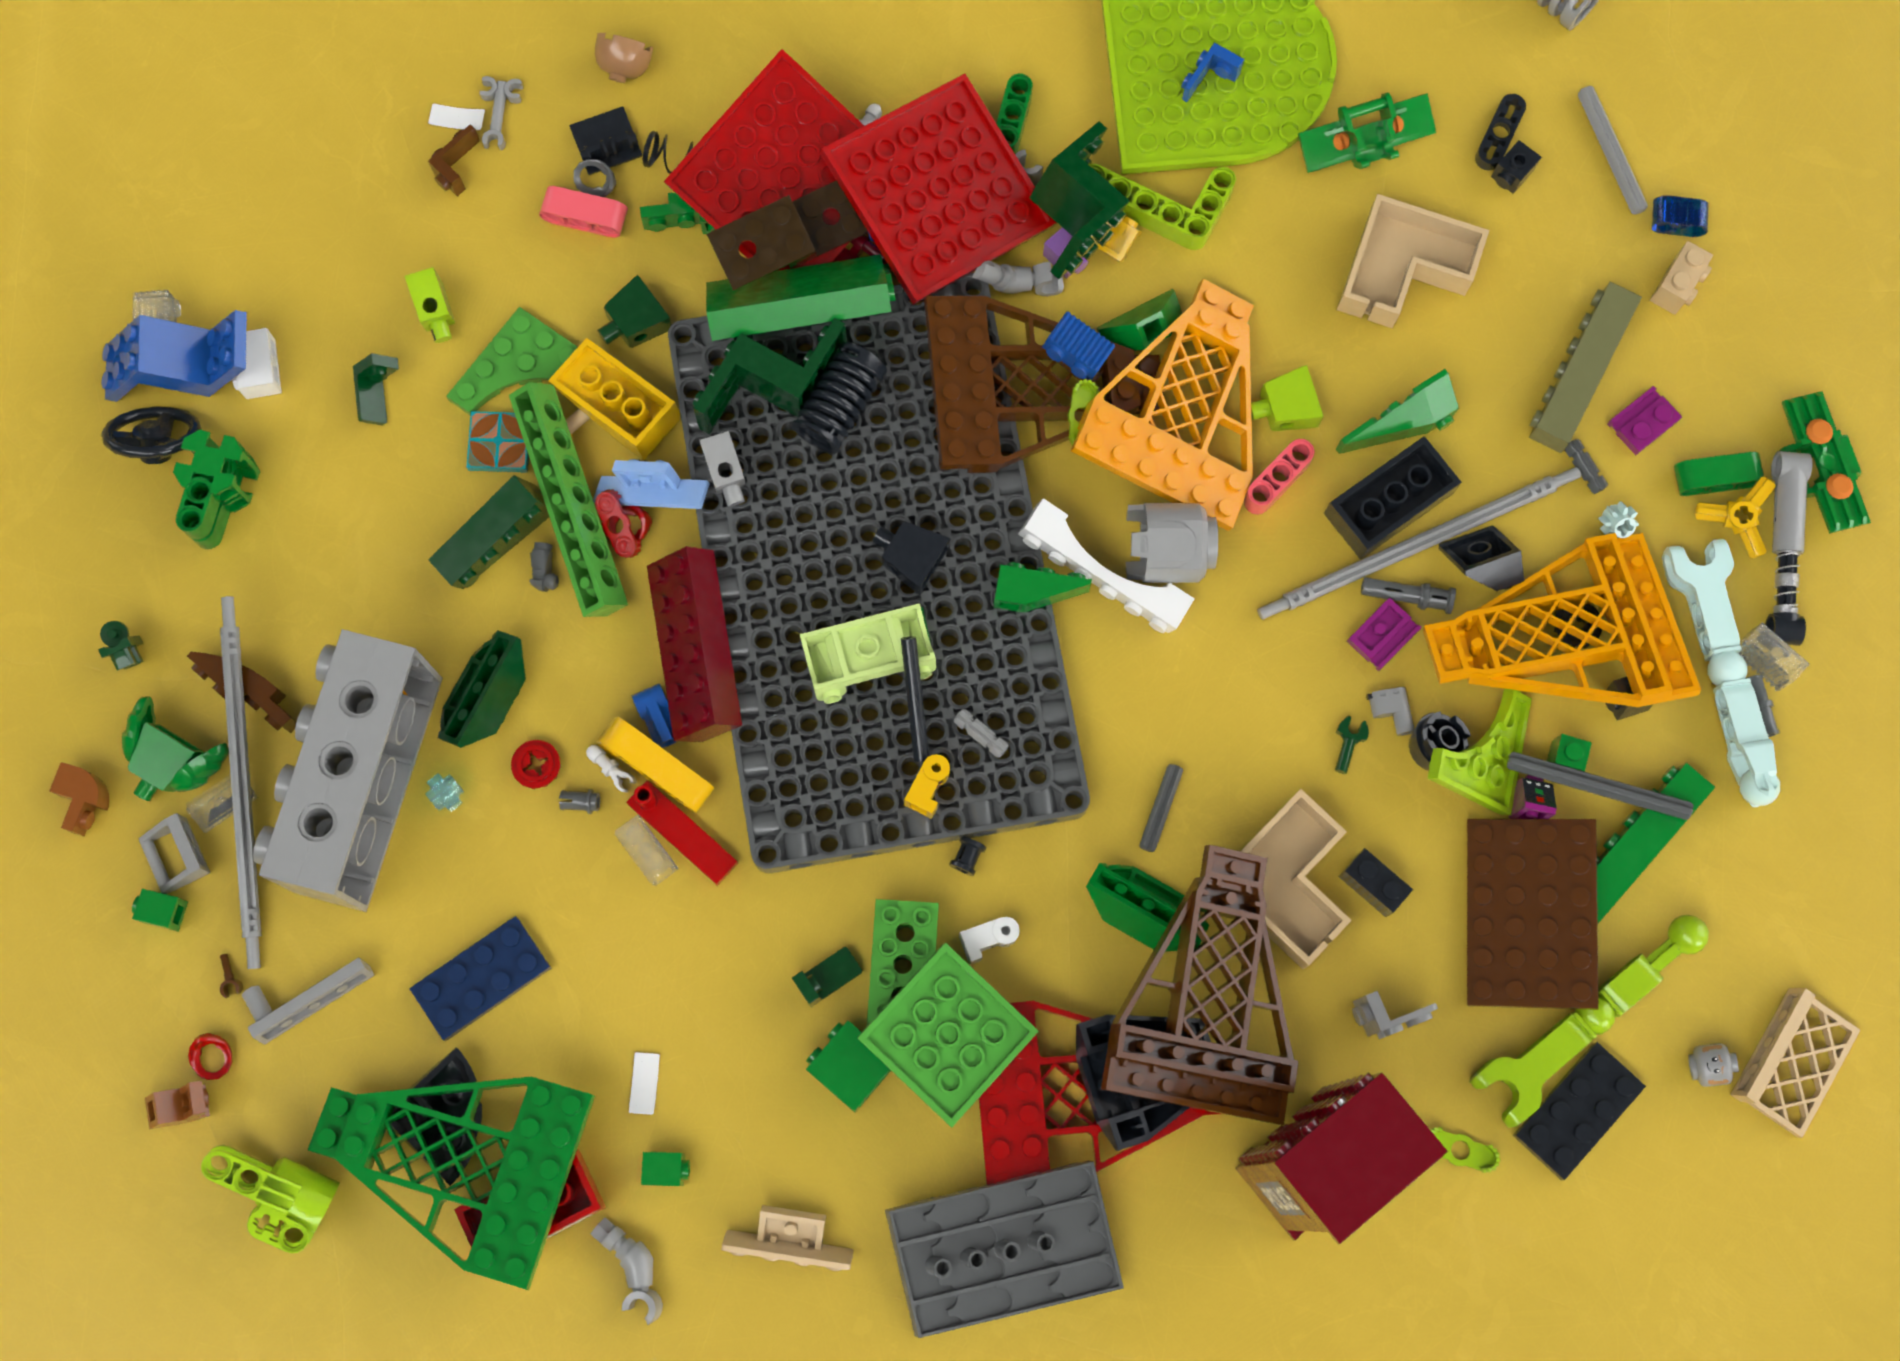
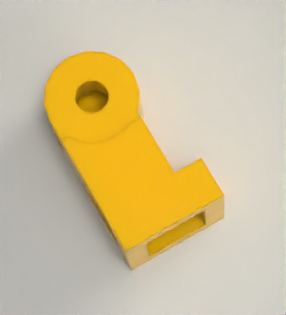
[904,754,950,819]

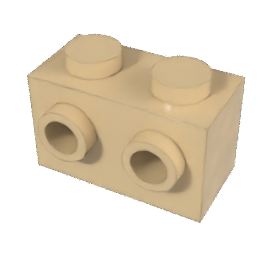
[1649,241,1713,315]

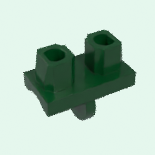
[98,621,144,671]

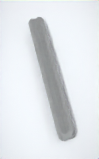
[1578,86,1648,215]

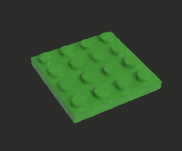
[857,943,1039,1128]

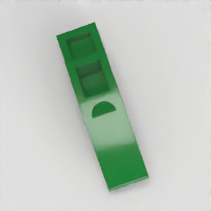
[640,193,715,234]

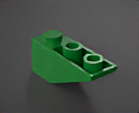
[994,562,1092,613]

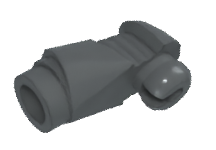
[529,542,559,592]

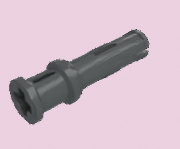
[1361,577,1456,614]

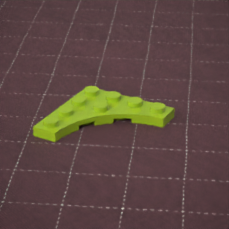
[1427,689,1532,815]

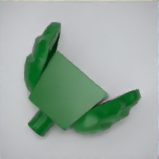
[122,696,229,801]

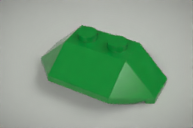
[1086,863,1210,952]

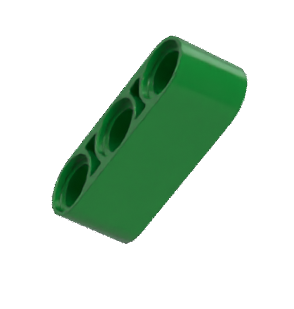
[996,73,1033,154]
[1674,452,1764,496]

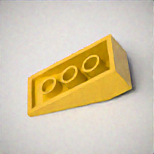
[548,338,681,461]

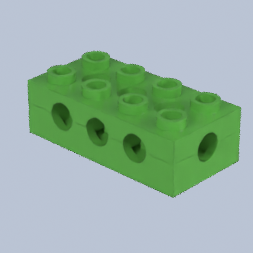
[867,899,939,1026]

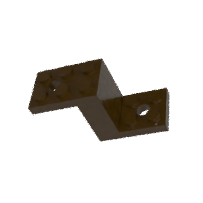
[707,181,869,291]

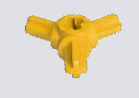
[1695,477,1776,559]

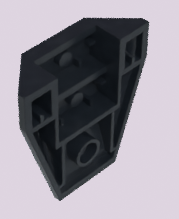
[1076,1014,1211,1151]

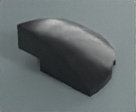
[391,1047,482,1186]

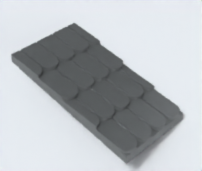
[885,1160,1124,1338]

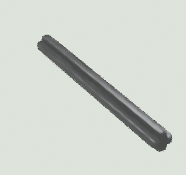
[1507,752,1693,820]

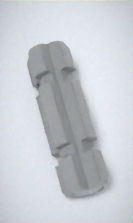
[954,709,1008,758]

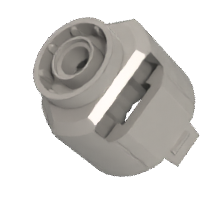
[1126,503,1218,583]

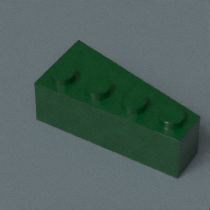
[428,475,549,589]

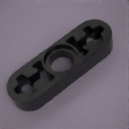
[1475,94,1526,171]

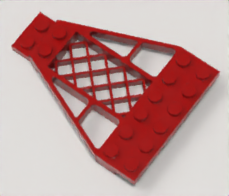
[979,1001,1221,1185]

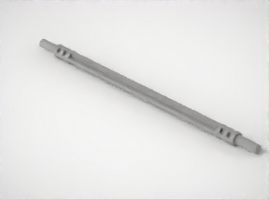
[1257,467,1581,620]
[220,596,262,969]

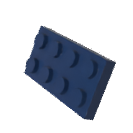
[409,916,552,1041]

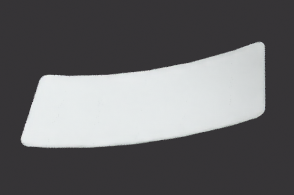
[428,103,485,130]
[629,1052,660,1115]

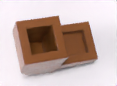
[49,762,109,836]
[145,1081,210,1130]

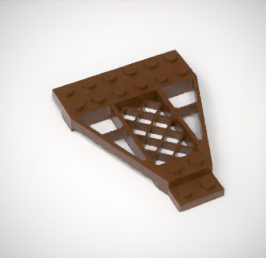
[924,296,1165,473]
[1101,845,1298,1125]

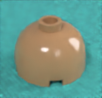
[595,33,653,83]

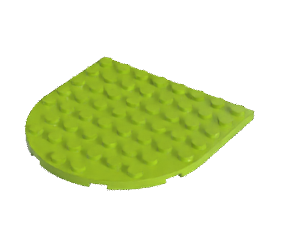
[1101,0,1337,174]

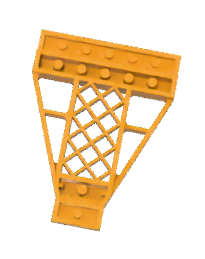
[1071,279,1254,531]
[1423,533,1701,707]

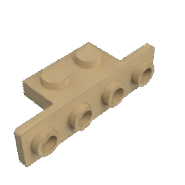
[721,1205,854,1271]

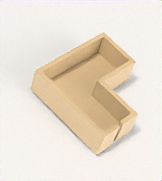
[1337,194,1490,328]
[1240,789,1352,969]

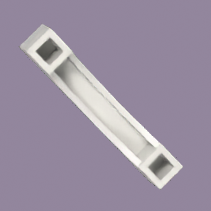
[1018,498,1194,633]

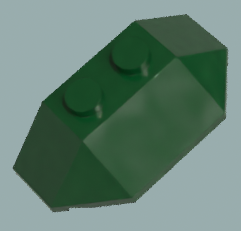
[438,630,526,748]

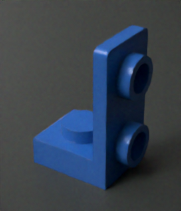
[1181,42,1244,102]

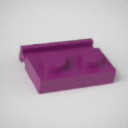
[1607,386,1682,456]
[1346,597,1422,671]

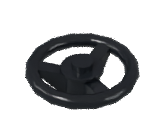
[101,406,202,464]

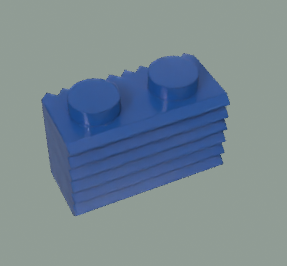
[1042,311,1115,381]

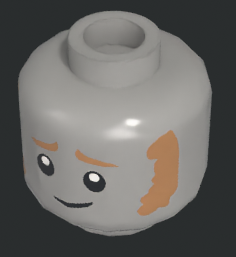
[1688,1043,1739,1087]

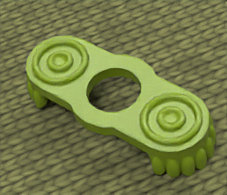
[1067,379,1099,446]
[1431,1127,1500,1173]

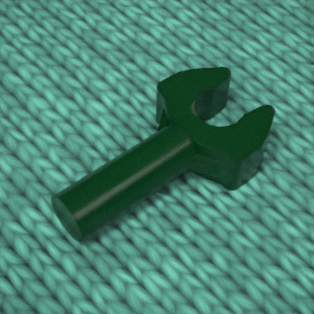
[1335,716,1369,774]

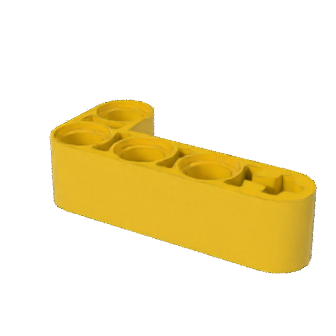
[596,717,714,813]

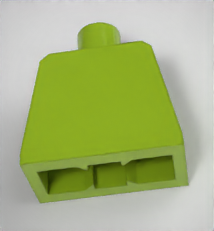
[1251,365,1324,431]

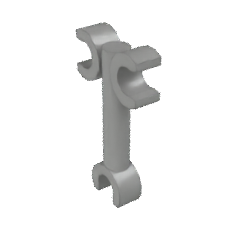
[479,76,524,150]

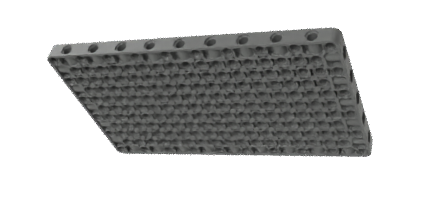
[668,273,1090,873]

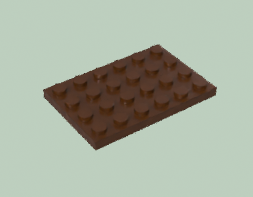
[1467,819,1599,1010]

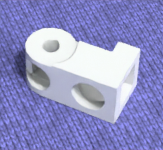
[959,917,1020,965]

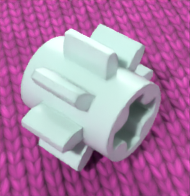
[1599,501,1639,538]

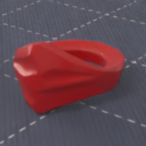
[609,506,653,540]
[188,1033,232,1080]

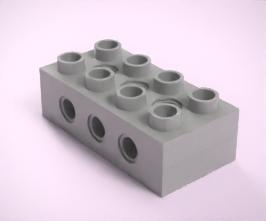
[253,629,443,912]

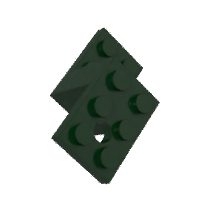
[1029,121,1130,279]
[693,318,847,435]

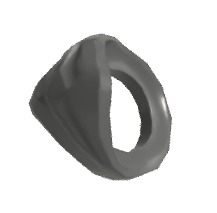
[573,159,616,197]

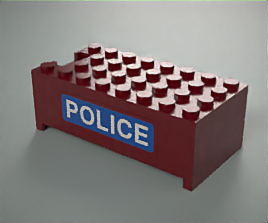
[1235,1072,1448,1244]

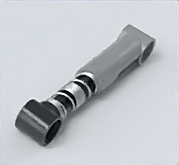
[1764,451,1812,646]

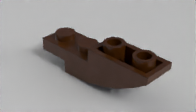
[187,651,296,733]

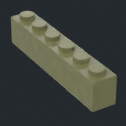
[1529,282,1642,453]

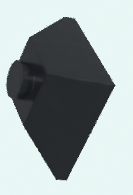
[1438,525,1525,591]

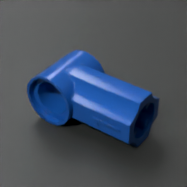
[631,683,677,748]

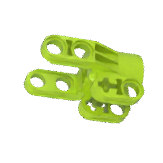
[201,1145,340,1253]

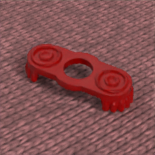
[595,489,642,558]

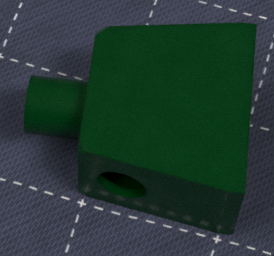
[597,275,672,348]

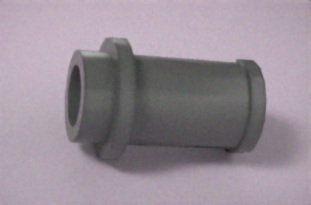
[559,789,600,814]

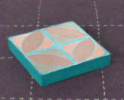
[466,411,529,473]

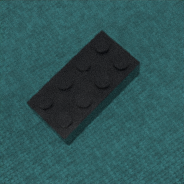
[1324,436,1462,560]

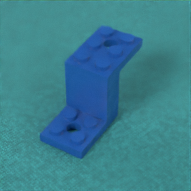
[101,310,247,402]

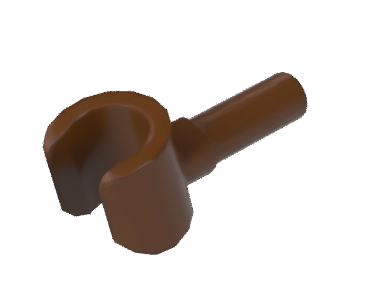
[220,954,243,998]

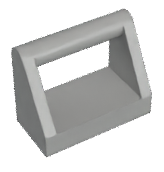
[138,813,210,894]

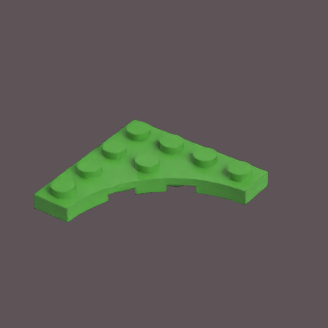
[446,307,578,416]

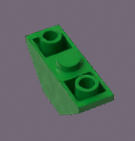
[1096,289,1182,351]

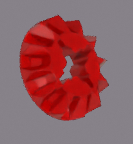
[511,740,561,789]

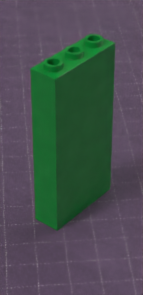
[706,254,896,341]

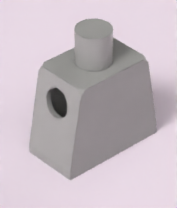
[699,431,745,507]

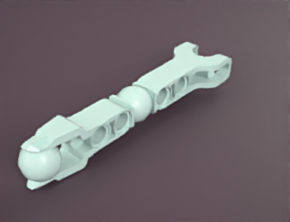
[1662,539,1780,807]

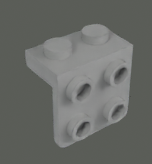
[1352,991,1438,1039]

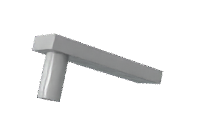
[242,958,375,1045]

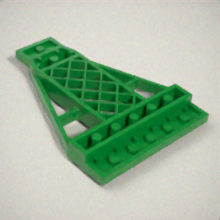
[308,1076,595,1290]

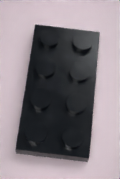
[1512,1042,1646,1180]

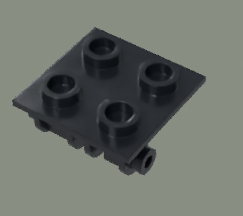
[569,106,643,175]

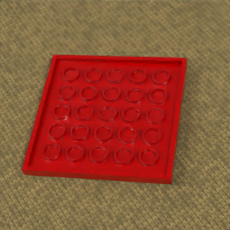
[664,49,864,271]
[819,73,1057,305]

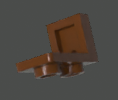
[428,124,480,197]

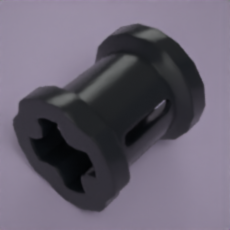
[949,836,987,876]

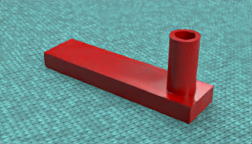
[626,780,738,886]

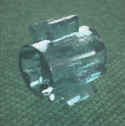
[425,773,464,812]

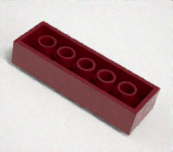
[647,546,743,742]

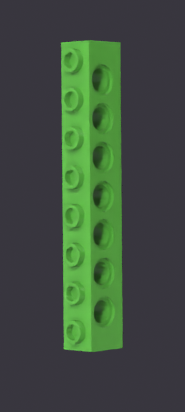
[509,382,628,617]

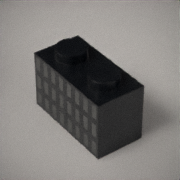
[1338,848,1413,917]

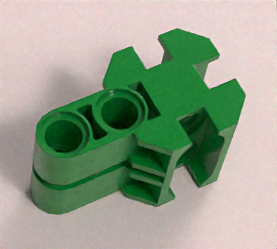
[173,430,260,549]

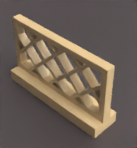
[1730,988,1860,1138]

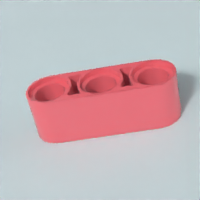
[539,186,628,238]
[1244,439,1315,515]

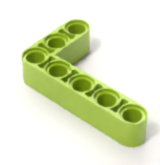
[1089,163,1236,250]

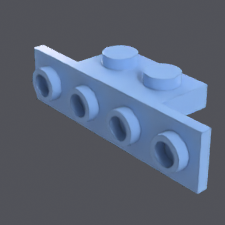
[593,459,710,509]

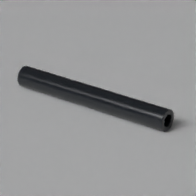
[901,636,929,762]

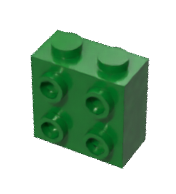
[806,1021,891,1113]

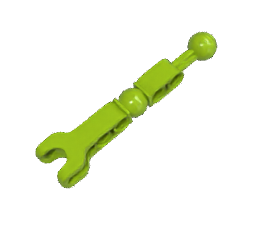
[1469,915,1709,1128]

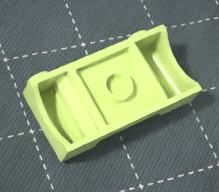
[800,603,936,704]

